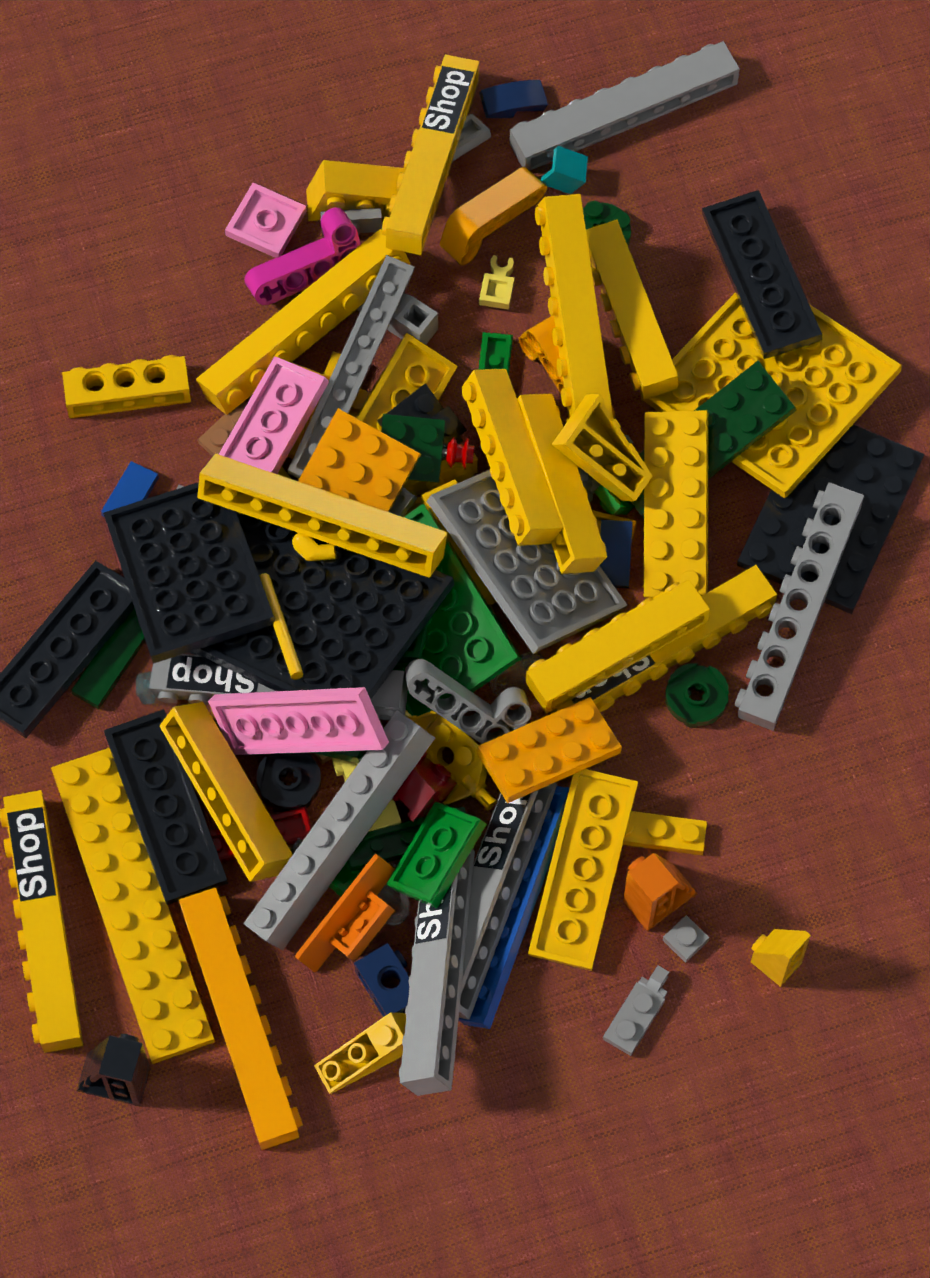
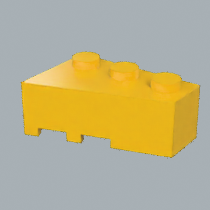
[306,160,406,221]
[551,394,653,501]

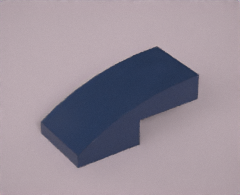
[479,80,548,118]
[599,520,632,589]

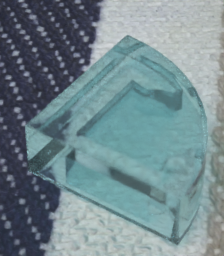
[136,672,156,704]

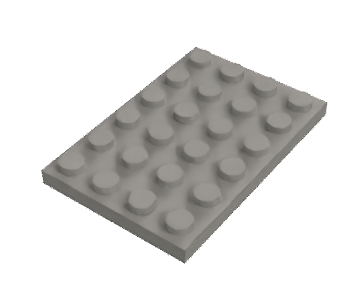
[426,470,627,654]

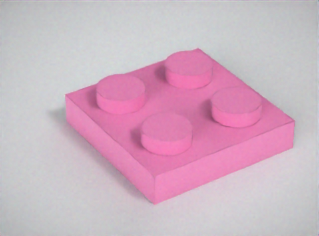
[225,183,307,258]

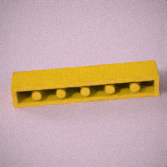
[586,220,678,400]
[462,369,564,546]
[517,393,607,574]
[526,579,710,714]
[160,702,293,882]

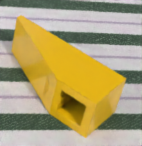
[314,1012,406,1094]

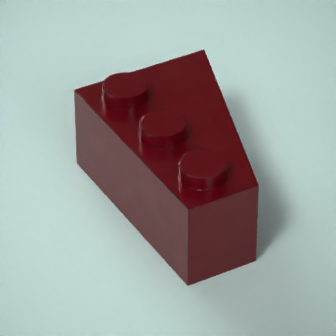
[381,722,457,822]

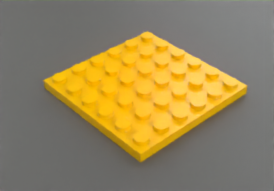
[640,292,901,498]

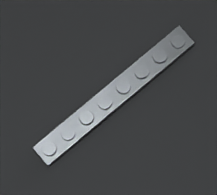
[287,255,415,478]

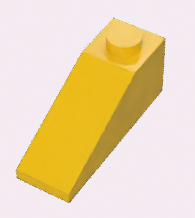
[751,929,811,987]

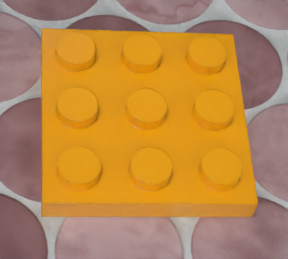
[298,408,421,512]

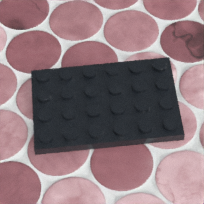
[737,425,925,614]
[103,482,275,664]

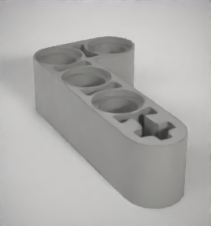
[405,659,531,744]

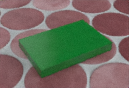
[386,801,487,908]

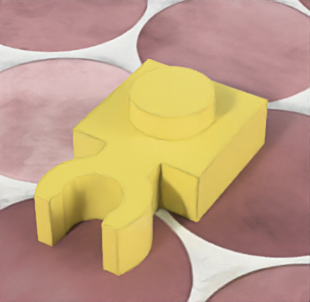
[479,255,514,310]

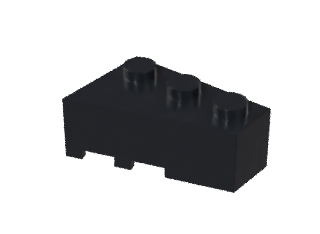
[76,1034,151,1107]

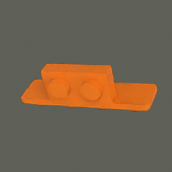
[295,854,395,972]

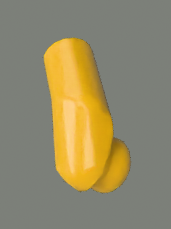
[292,533,336,561]

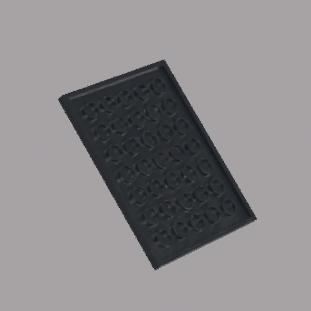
[138,512,455,699]

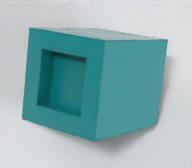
[541,146,588,194]

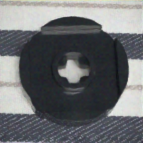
[257,752,321,811]

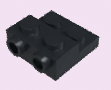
[377,384,467,449]

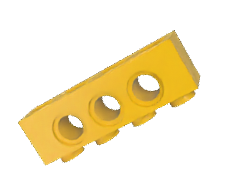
[62,355,191,418]

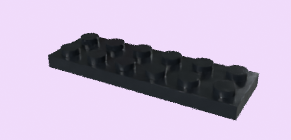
[702,190,822,359]
[0,560,134,738]
[104,709,228,905]

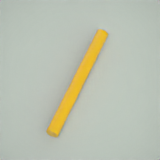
[259,573,303,680]

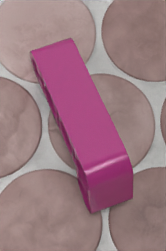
[245,207,361,305]

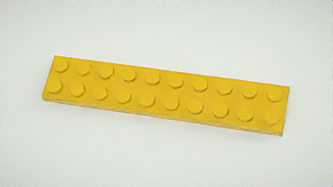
[51,747,215,1064]

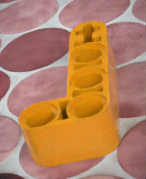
[439,167,547,266]
[519,316,615,418]

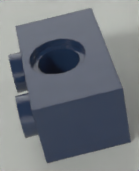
[354,943,410,1017]

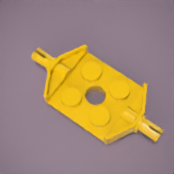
[405,710,497,811]

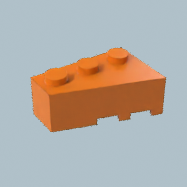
[623,853,698,931]

